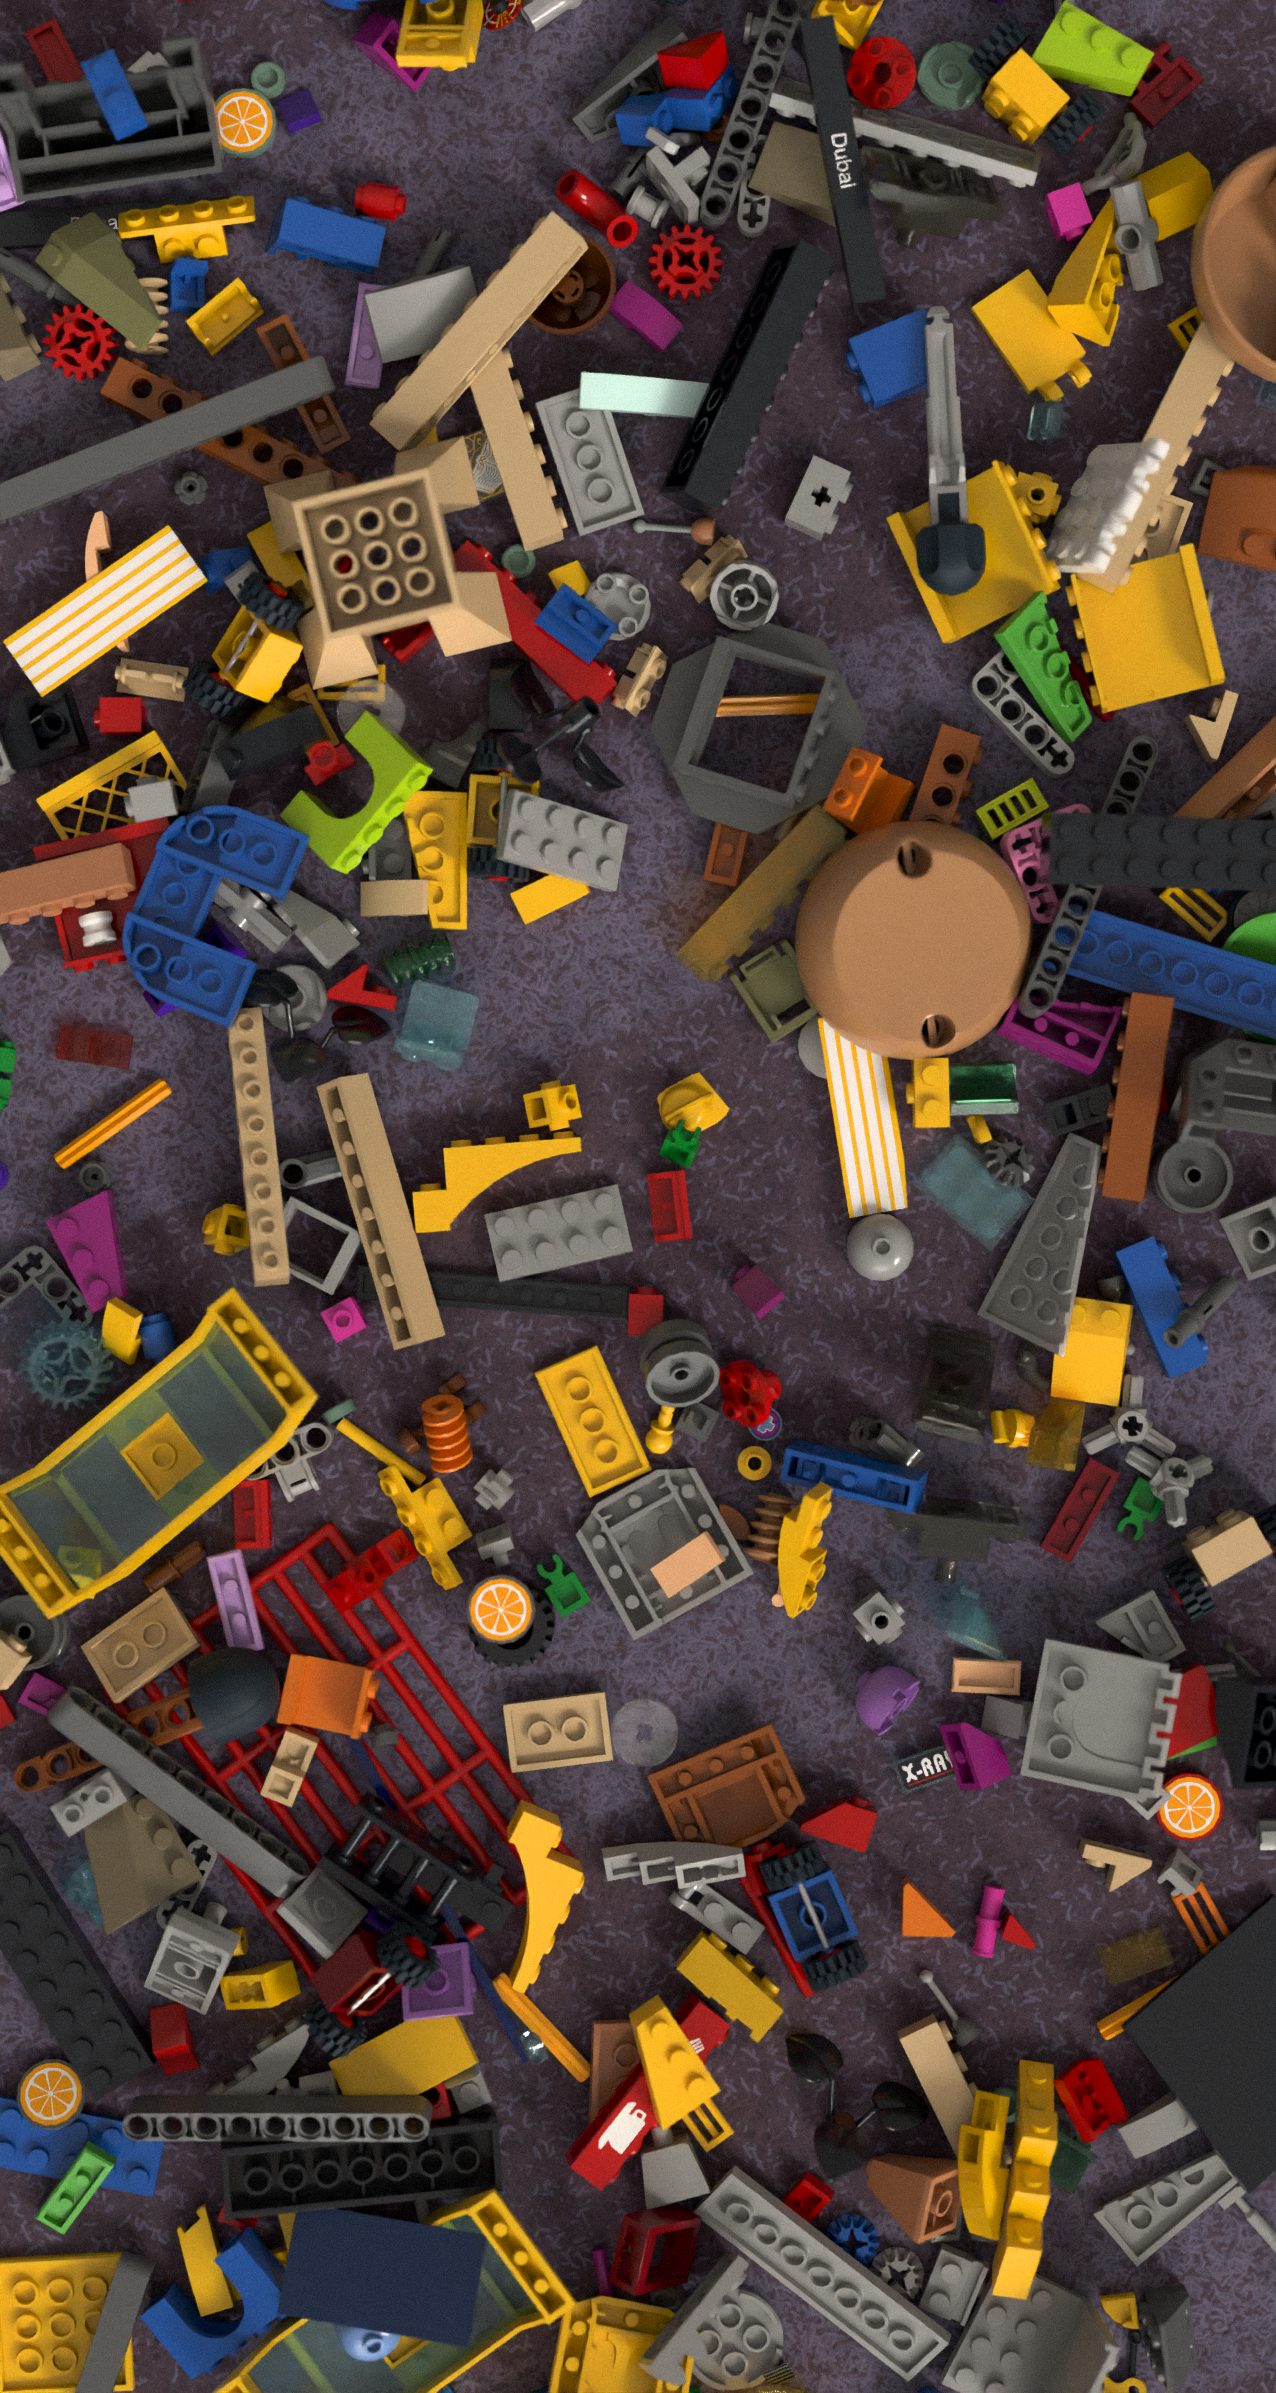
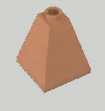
[866,2153,961,2244]

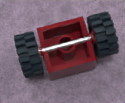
[303,1921,440,2058]

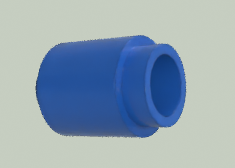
[138,1312,178,1365]

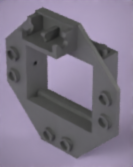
[650,622,867,835]

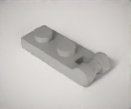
[668,1884,766,1955]

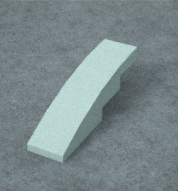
[579,372,709,418]

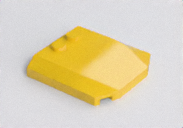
[548,2295,699,2393]

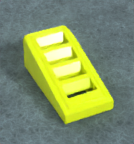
[973,778,1049,842]

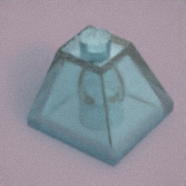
[935,1586,1007,1662]

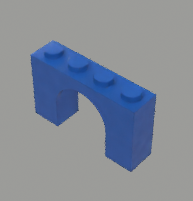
[139,2226,286,2380]

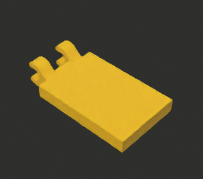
[971,269,1092,408]

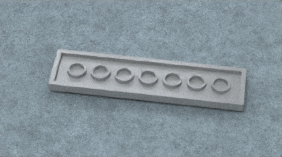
[769,75,1042,187]
[693,2165,952,2382]

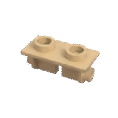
[679,534,748,604]
[611,643,668,717]
[115,658,189,702]

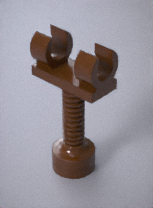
[395,1373,488,1456]

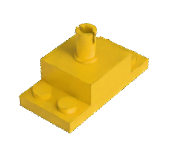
[396,0,484,71]

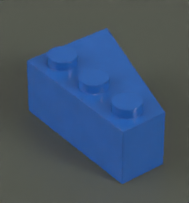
[266,196,386,274]

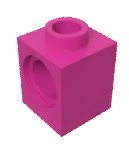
[1043,182,1093,243]
[320,1296,370,1343]

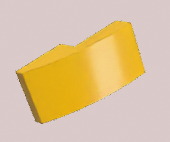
[510,874,591,924]
[102,1297,143,1366]

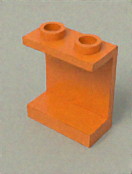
[822,746,916,835]
[276,1653,379,1739]

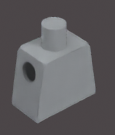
[641,2125,710,2210]

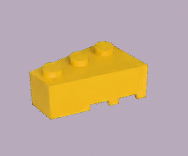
[676,1930,784,2043]
[629,1994,721,2131]

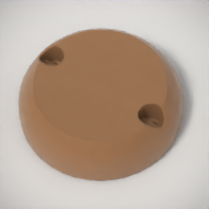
[1190,146,1276,383]
[795,820,1033,1060]

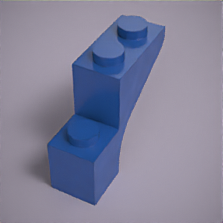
[615,63,739,147]

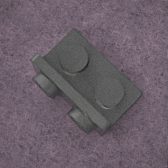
[362,813,412,881]

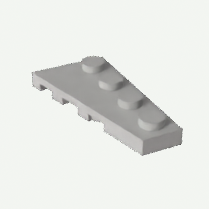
[1091,2151,1238,2266]

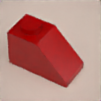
[798,1795,878,1853]

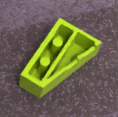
[1031,1,1154,97]

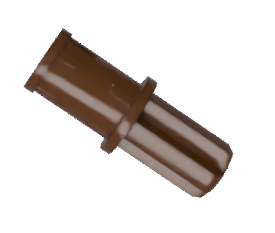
[142,1540,208,1594]

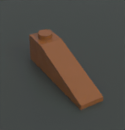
[254,311,351,455]

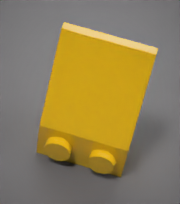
[1050,1297,1134,1407]

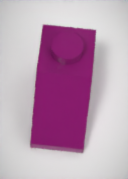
[352,12,434,92]
[731,1264,785,1319]
[939,1722,1012,1791]

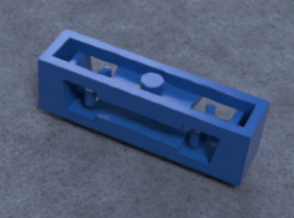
[780,1438,928,1514]

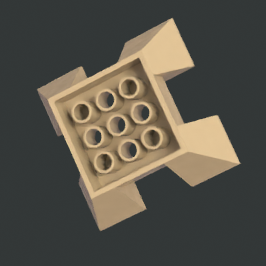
[263,436,512,690]

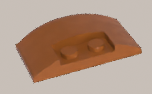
[1196,465,1276,573]
[647,1723,806,1848]

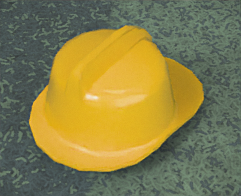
[657,1072,729,1131]

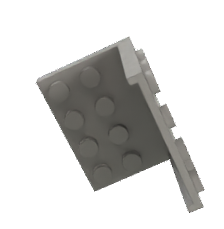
[939,2273,1120,2393]

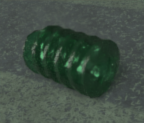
[380,929,456,989]

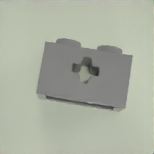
[784,455,853,541]

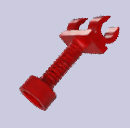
[304,742,357,789]

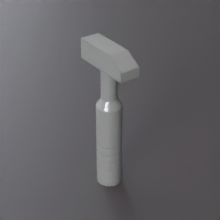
[645,126,701,155]
[1217,2183,1276,2253]

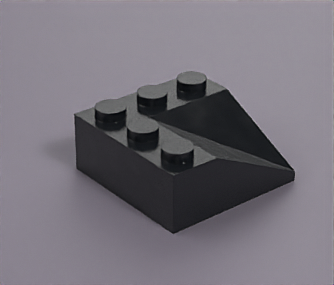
[1214,1677,1276,1790]

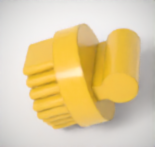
[990,1409,1036,1448]

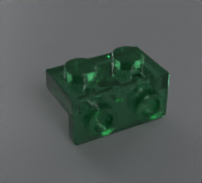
[949,1061,1019,1116]
[1049,2123,1098,2194]

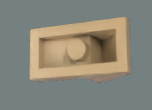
[1184,690,1239,764]
[1078,1838,1152,1892]

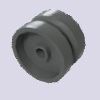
[1150,1140,1233,1213]
[636,1319,720,1407]
[0,1594,71,1671]

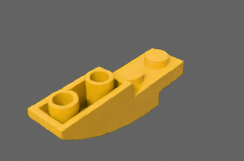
[778,1482,833,1619]
[958,2090,1010,2240]

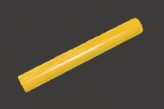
[336,1417,427,1488]

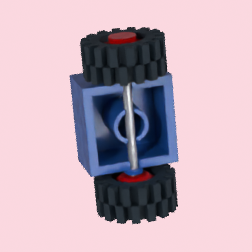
[758,1840,868,1992]

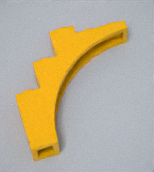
[992,2059,1058,2300]

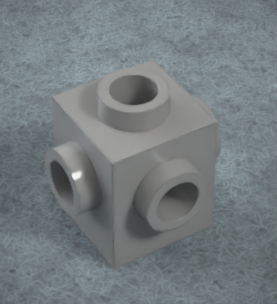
[850,1587,905,1645]

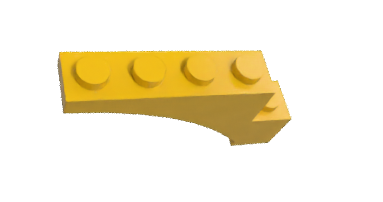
[412,1131,582,1233]
[506,1800,585,1994]

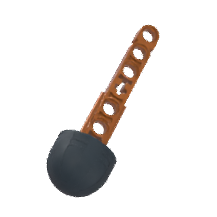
[14,1647,280,1792]

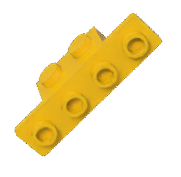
[118,196,256,264]
[377,1464,473,1590]

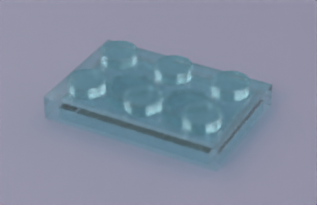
[912,1133,1035,1251]

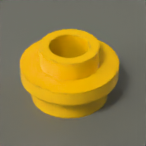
[737,1446,772,1480]

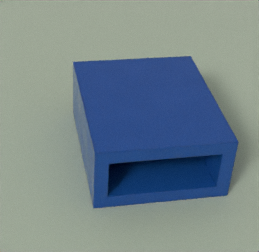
[844,308,931,410]

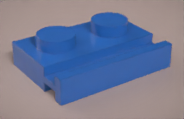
[534,583,618,665]

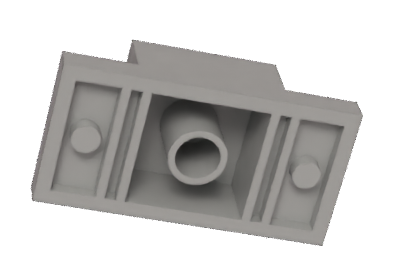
[143,1902,241,2015]

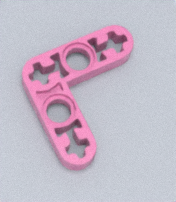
[1000,804,1092,925]

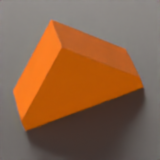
[900,1877,956,1937]

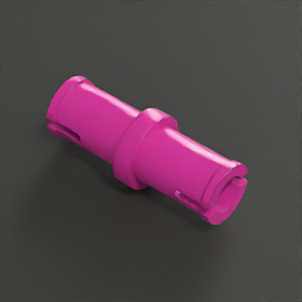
[972,1884,1005,1958]

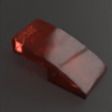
[55,1025,134,1070]

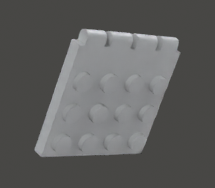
[1020,1638,1182,1802]

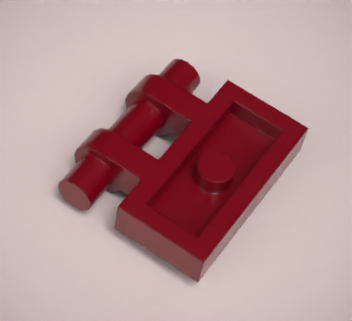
[1115,40,1203,130]

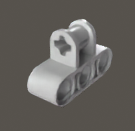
[237,1420,334,1502]

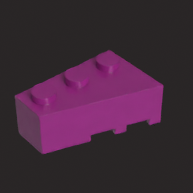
[995,995,1123,1076]
[45,1190,129,1313]

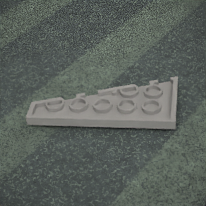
[977,1132,1102,1358]

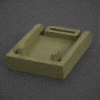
[728,938,819,1044]

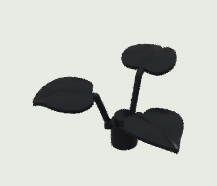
[496,661,625,793]
[245,969,391,1087]
[785,2033,929,2183]

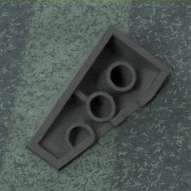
[571,15,690,143]

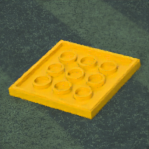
[0,2251,135,2393]

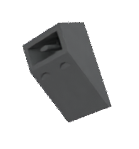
[1139,2285,1198,2393]

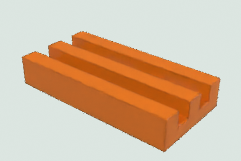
[1171,1880,1229,1954]

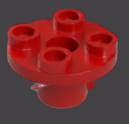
[847,36,916,109]
[719,1360,781,1428]

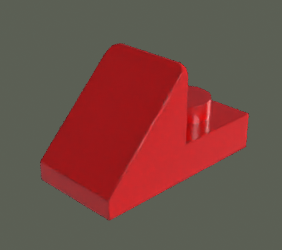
[326,963,399,1011]

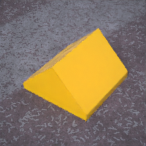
[811,0,884,51]
[1130,151,1213,243]

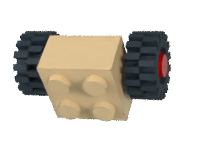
[1160,1503,1276,1623]

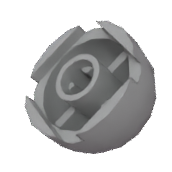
[710,559,779,631]
[846,1214,914,1281]

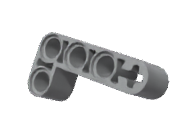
[969,649,1075,778]

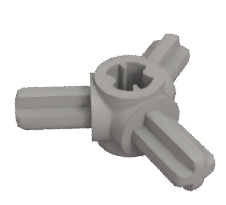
[1081,1374,1176,1459]
[1124,1445,1213,1527]

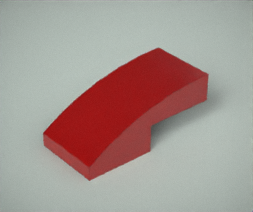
[340,1527,419,1580]
[782,2171,834,2224]

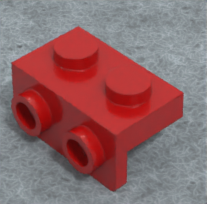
[1053,2057,1129,2143]

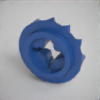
[825,2213,879,2267]

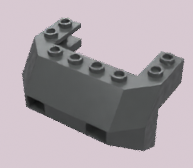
[0,35,225,203]
[1167,1036,1276,1148]

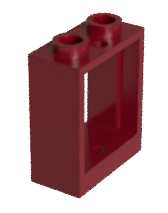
[609,2204,702,2296]

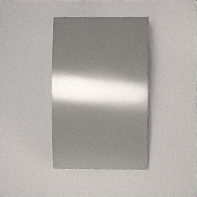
[362,265,478,363]

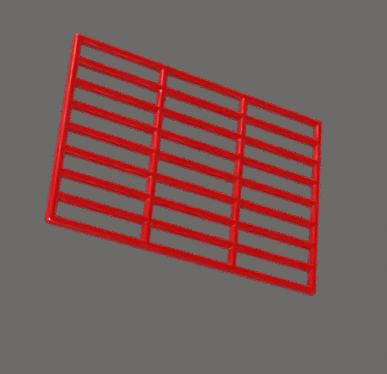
[102,1522,575,2017]

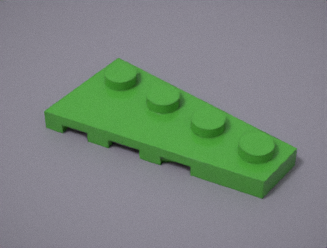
[994,591,1092,743]

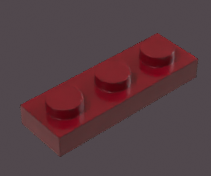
[1039,1456,1120,1563]

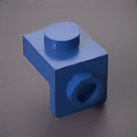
[167,256,209,314]
[200,546,253,594]

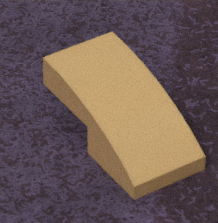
[360,880,428,917]
[260,1725,320,1808]

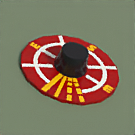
[482,0,523,30]

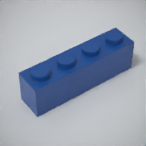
[1111,1236,1209,1379]

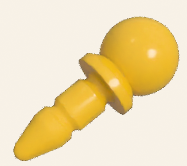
[645,1405,675,1454]

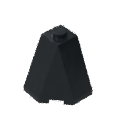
[215,690,327,781]

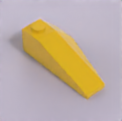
[1047,196,1124,346]

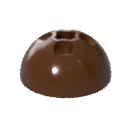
[527,232,616,336]

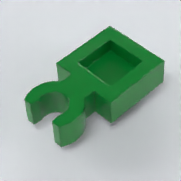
[658,1119,702,1168]
[1116,1476,1164,1541]
[537,1553,591,1618]

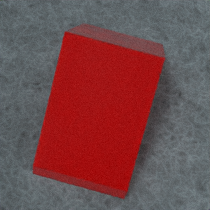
[656,30,730,90]
[149,2002,200,2076]

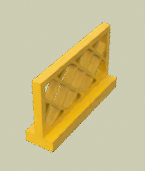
[36,730,187,841]

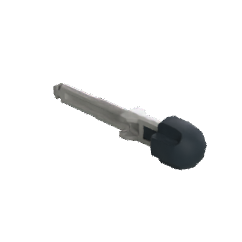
[915,306,986,596]

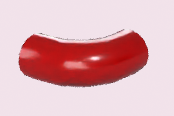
[555,169,638,248]

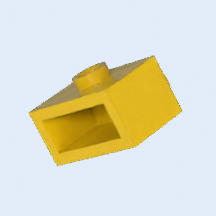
[906,1058,950,1128]

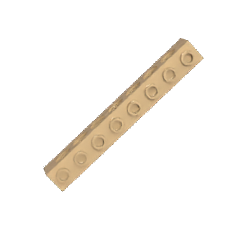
[227,1007,290,1287]

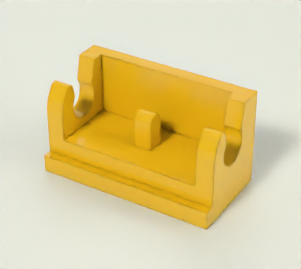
[186,277,264,357]

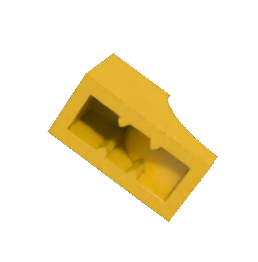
[220,1960,301,2010]

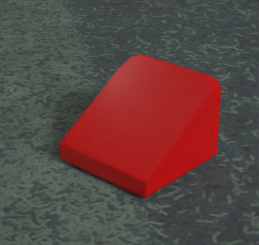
[998,1907,1036,1950]

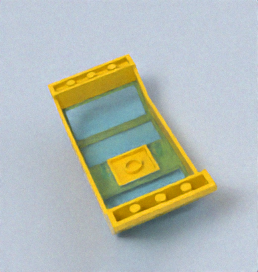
[0,1287,318,1619]
[212,2189,576,2393]

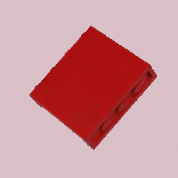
[33,816,201,973]

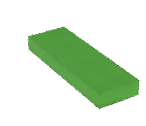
[35,2141,117,2235]

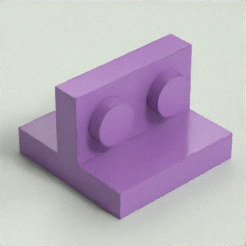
[401,1942,477,2022]

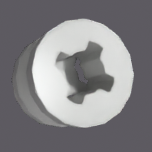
[78,911,117,947]

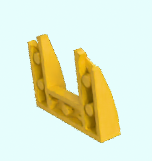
[177,2203,296,2317]

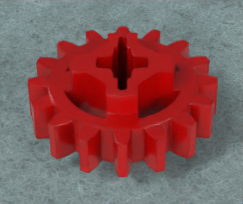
[649,224,723,303]
[42,304,119,381]

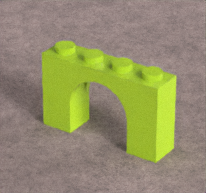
[280,711,433,874]

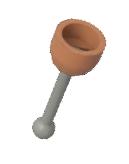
[633,517,716,546]

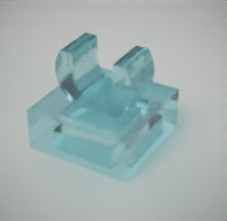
[1027,400,1070,442]

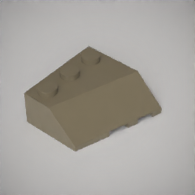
[0,271,42,382]
[83,1793,203,1936]

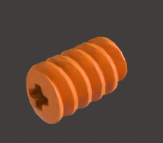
[420,1394,472,1473]

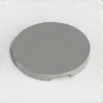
[692,2287,783,2391]

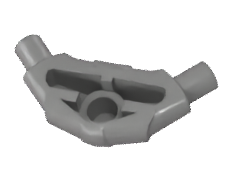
[1081,112,1147,196]

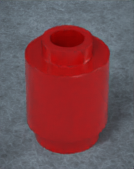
[355,181,407,222]

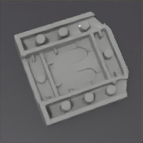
[576,1468,754,1641]

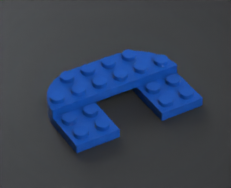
[123,805,311,1029]

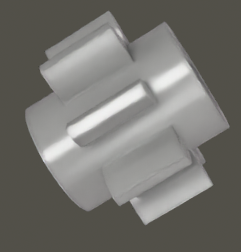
[473,1469,515,1510]

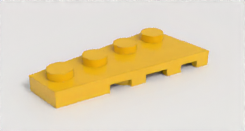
[402,791,467,930]

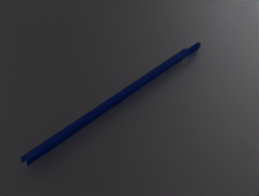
[345,1734,529,2064]

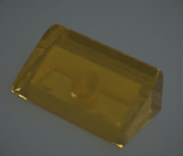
[1096,1925,1174,1985]

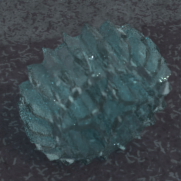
[19,1319,114,1411]

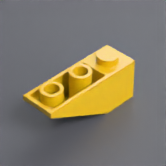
[246,521,315,625]

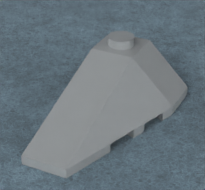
[258,890,360,971]

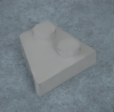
[1094,1588,1186,1662]

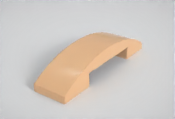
[85,511,130,653]

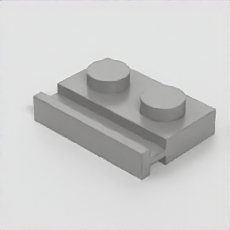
[918,2243,989,2327]

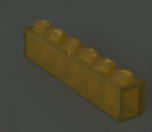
[675,804,848,983]

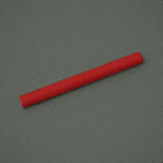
[738,1876,815,1998]

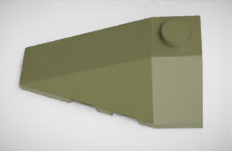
[35,212,163,350]

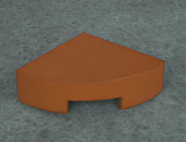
[719,1503,751,1541]

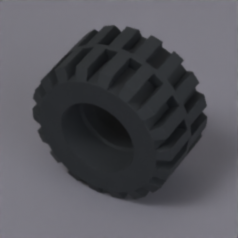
[468,1582,555,1670]

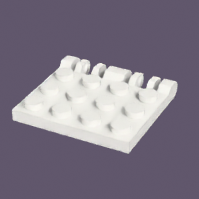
[1043,437,1170,573]

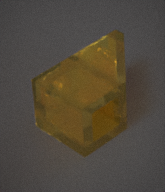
[1025,1398,1086,1472]

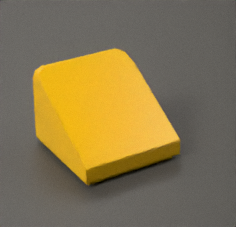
[547,560,591,597]

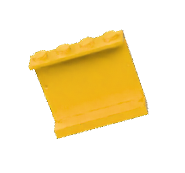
[886,460,1061,644]
[1065,543,1225,714]

